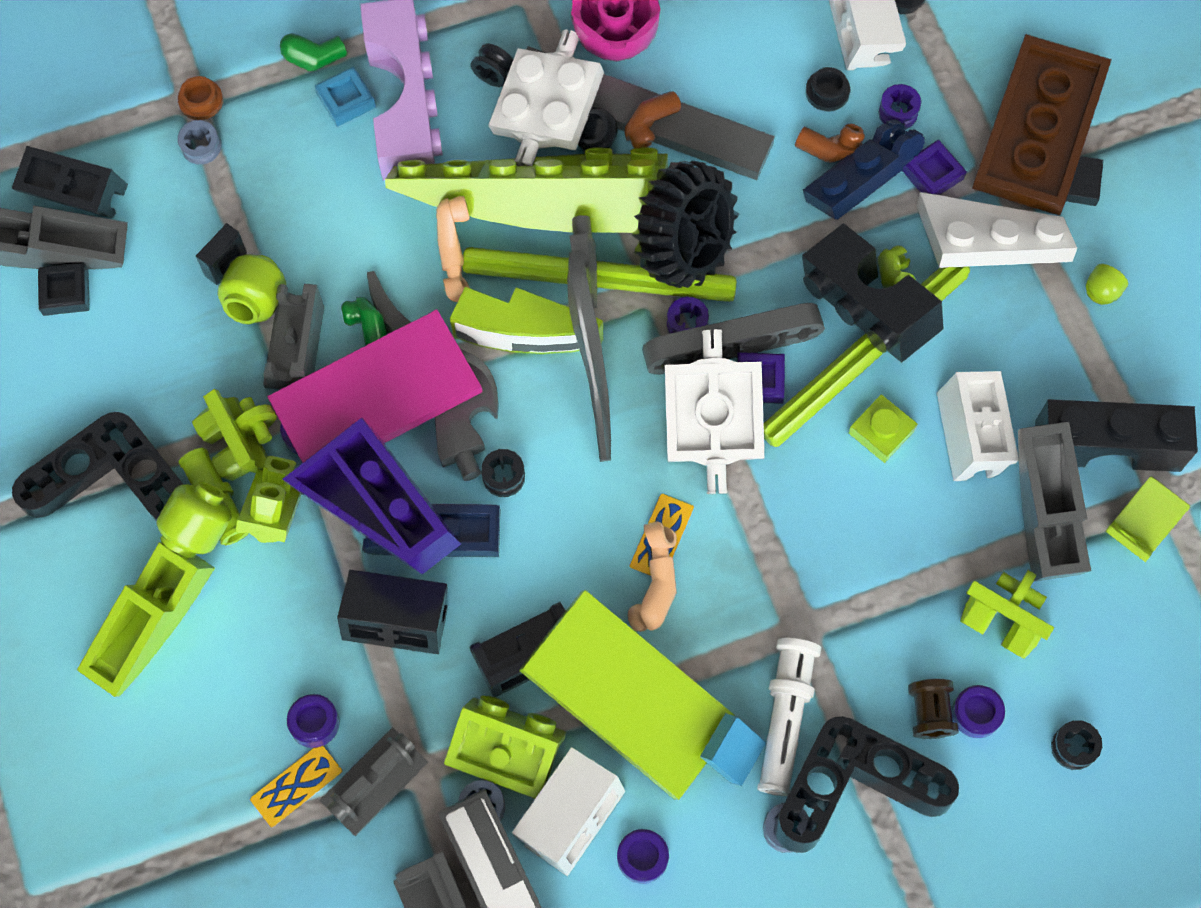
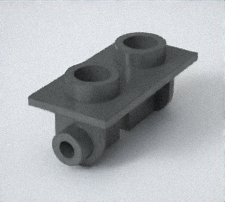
[319,727,429,837]

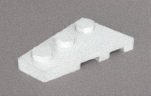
[916,192,1077,268]

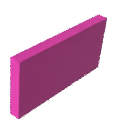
[267,309,483,463]

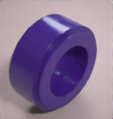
[952,685,1005,738]
[287,694,340,748]
[617,829,669,884]

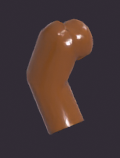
[624,91,681,148]
[795,124,865,163]

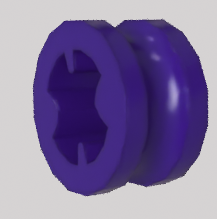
[878,84,922,130]
[666,297,709,334]

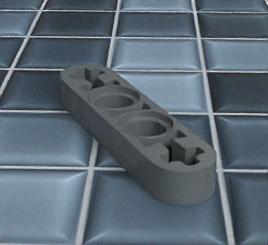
[642,303,825,375]

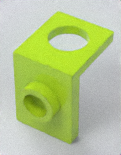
[1105,476,1190,562]

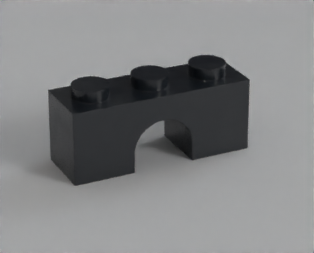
[802,223,943,363]
[1035,399,1198,472]

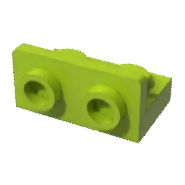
[444,695,567,799]

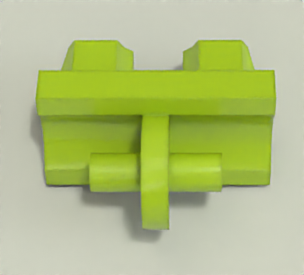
[192,389,277,481]
[236,456,302,543]
[960,570,1055,659]

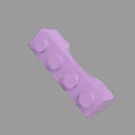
[360,0,443,181]

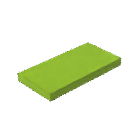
[519,590,735,800]

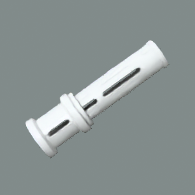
[757,638,822,796]

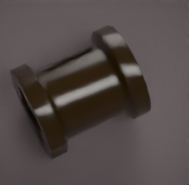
[908,679,959,739]

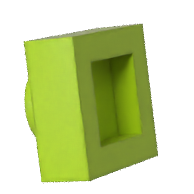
[848,394,918,463]

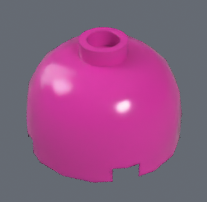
[571,0,660,62]

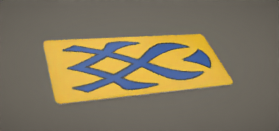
[630,494,694,576]
[250,746,342,827]

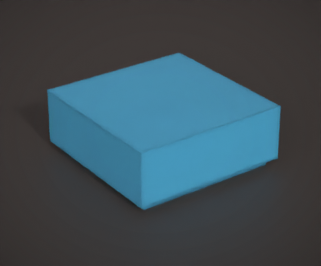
[315,66,376,127]
[700,713,766,786]

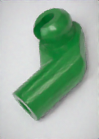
[279,33,348,71]
[341,297,387,346]

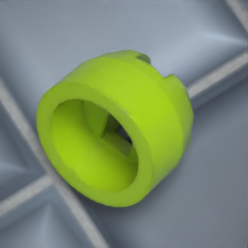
[1085,264,1128,305]

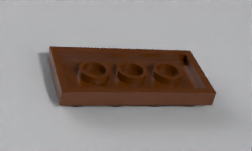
[972,34,1112,216]

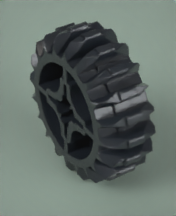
[632,160,739,288]

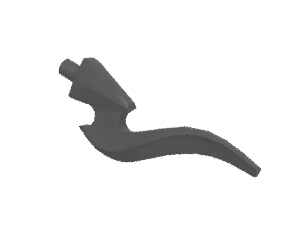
[567,216,611,462]
[367,271,499,481]

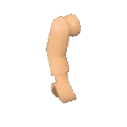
[436,196,470,302]
[628,522,677,632]

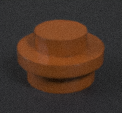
[178,76,223,120]

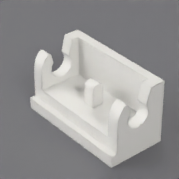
[829,0,906,70]
[937,371,1019,481]
[512,747,626,877]

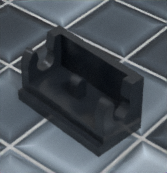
[12,146,128,218]
[337,569,448,655]
[469,602,565,697]

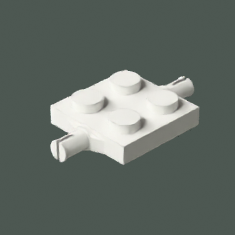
[488,30,604,166]
[665,329,765,494]

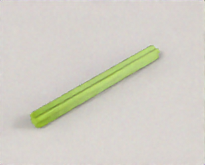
[462,247,737,302]
[763,266,970,447]

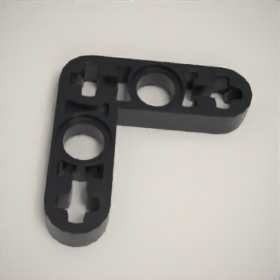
[12,412,184,521]
[774,716,959,853]

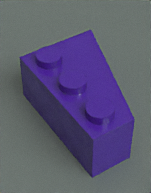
[283,418,461,575]

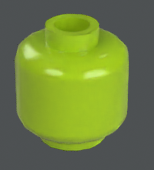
[217,254,287,324]
[156,481,232,558]

